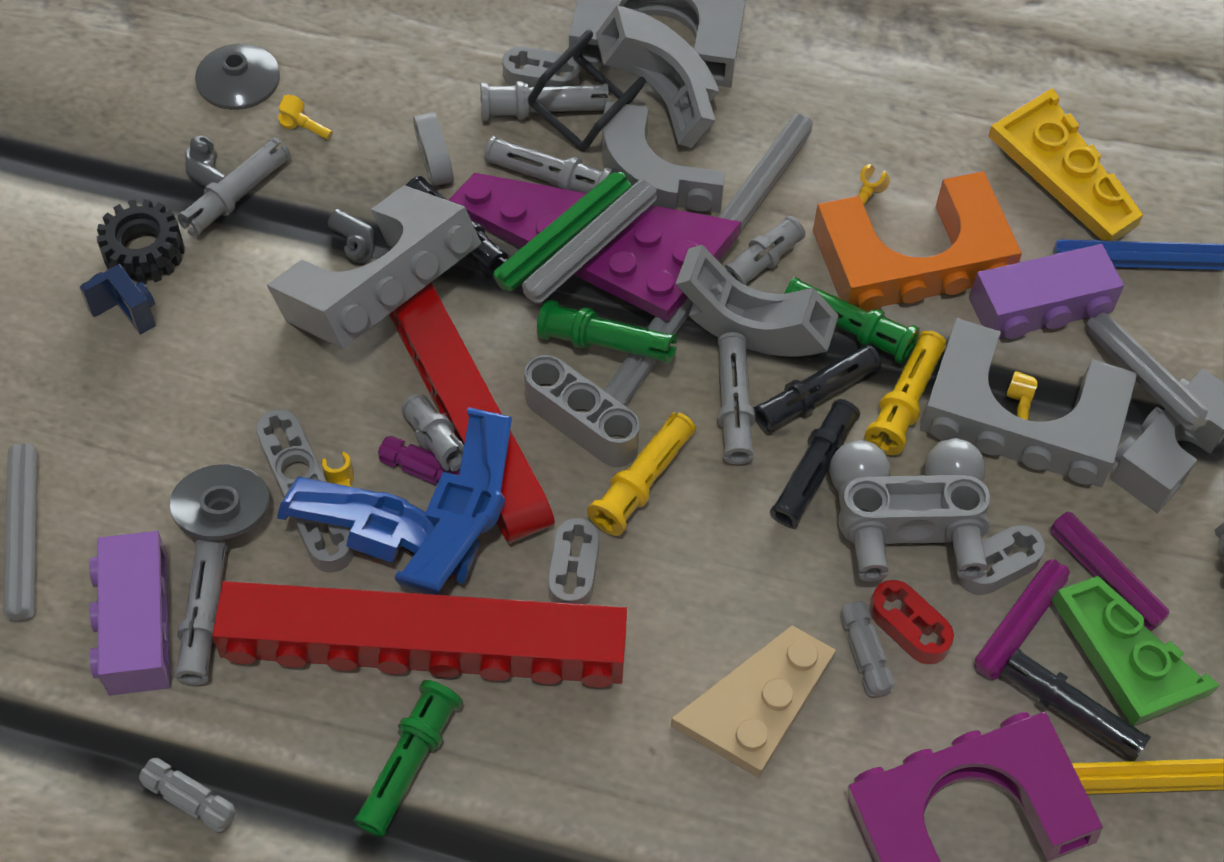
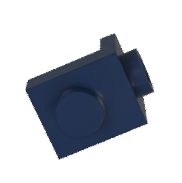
[80,264,156,335]

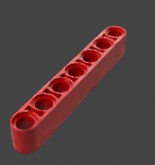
[389,283,555,544]

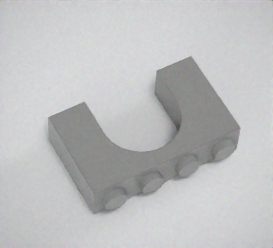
[569,0,746,88]
[267,185,481,349]
[920,318,1137,488]

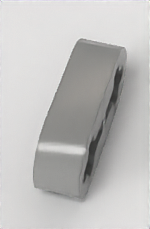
[502,46,580,88]
[413,112,454,187]
[548,518,599,605]
[957,525,1045,595]

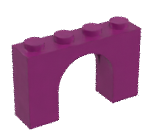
[848,711,1103,862]

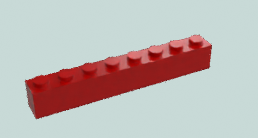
[212,581,627,688]

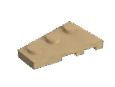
[671,625,836,778]

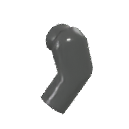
[185,136,227,188]
[328,209,375,263]

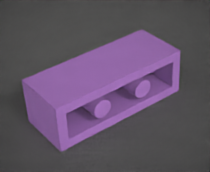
[969,244,1124,339]
[89,531,171,696]

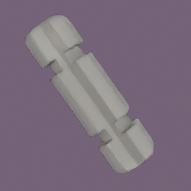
[840,601,895,698]
[139,758,236,832]

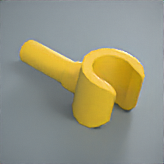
[278,94,333,140]
[858,164,890,205]
[1006,371,1038,420]
[322,452,354,487]

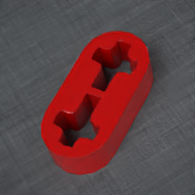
[869,580,954,665]

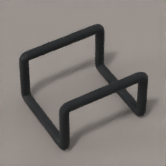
[528,30,646,151]

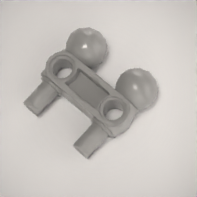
[829,438,990,582]

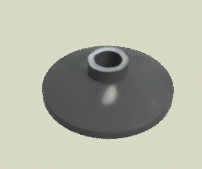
[195,43,280,110]
[169,464,269,540]

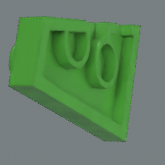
[1051,576,1220,726]

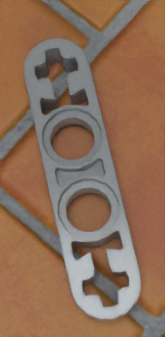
[256,409,354,573]

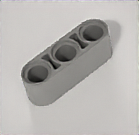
[524,355,640,467]

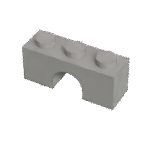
[1110,368,1224,514]

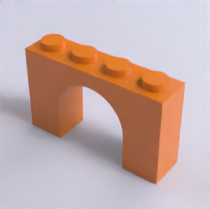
[813,171,1022,312]

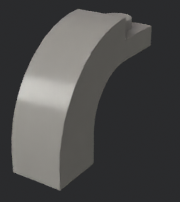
[595,5,719,147]
[602,101,725,213]
[676,245,839,357]

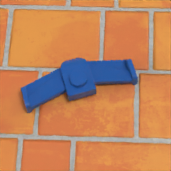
[395,407,512,595]
[277,476,480,585]

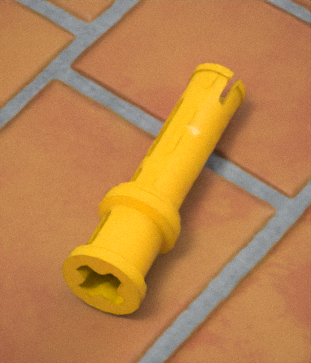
[864,330,946,456]
[587,412,696,536]

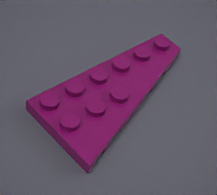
[448,173,741,322]

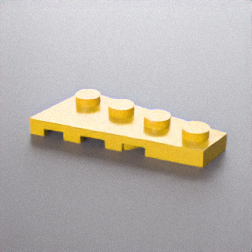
[988,88,1143,241]

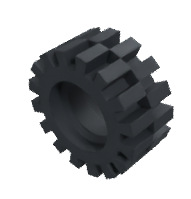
[96,199,184,285]

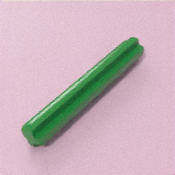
[493,172,631,291]

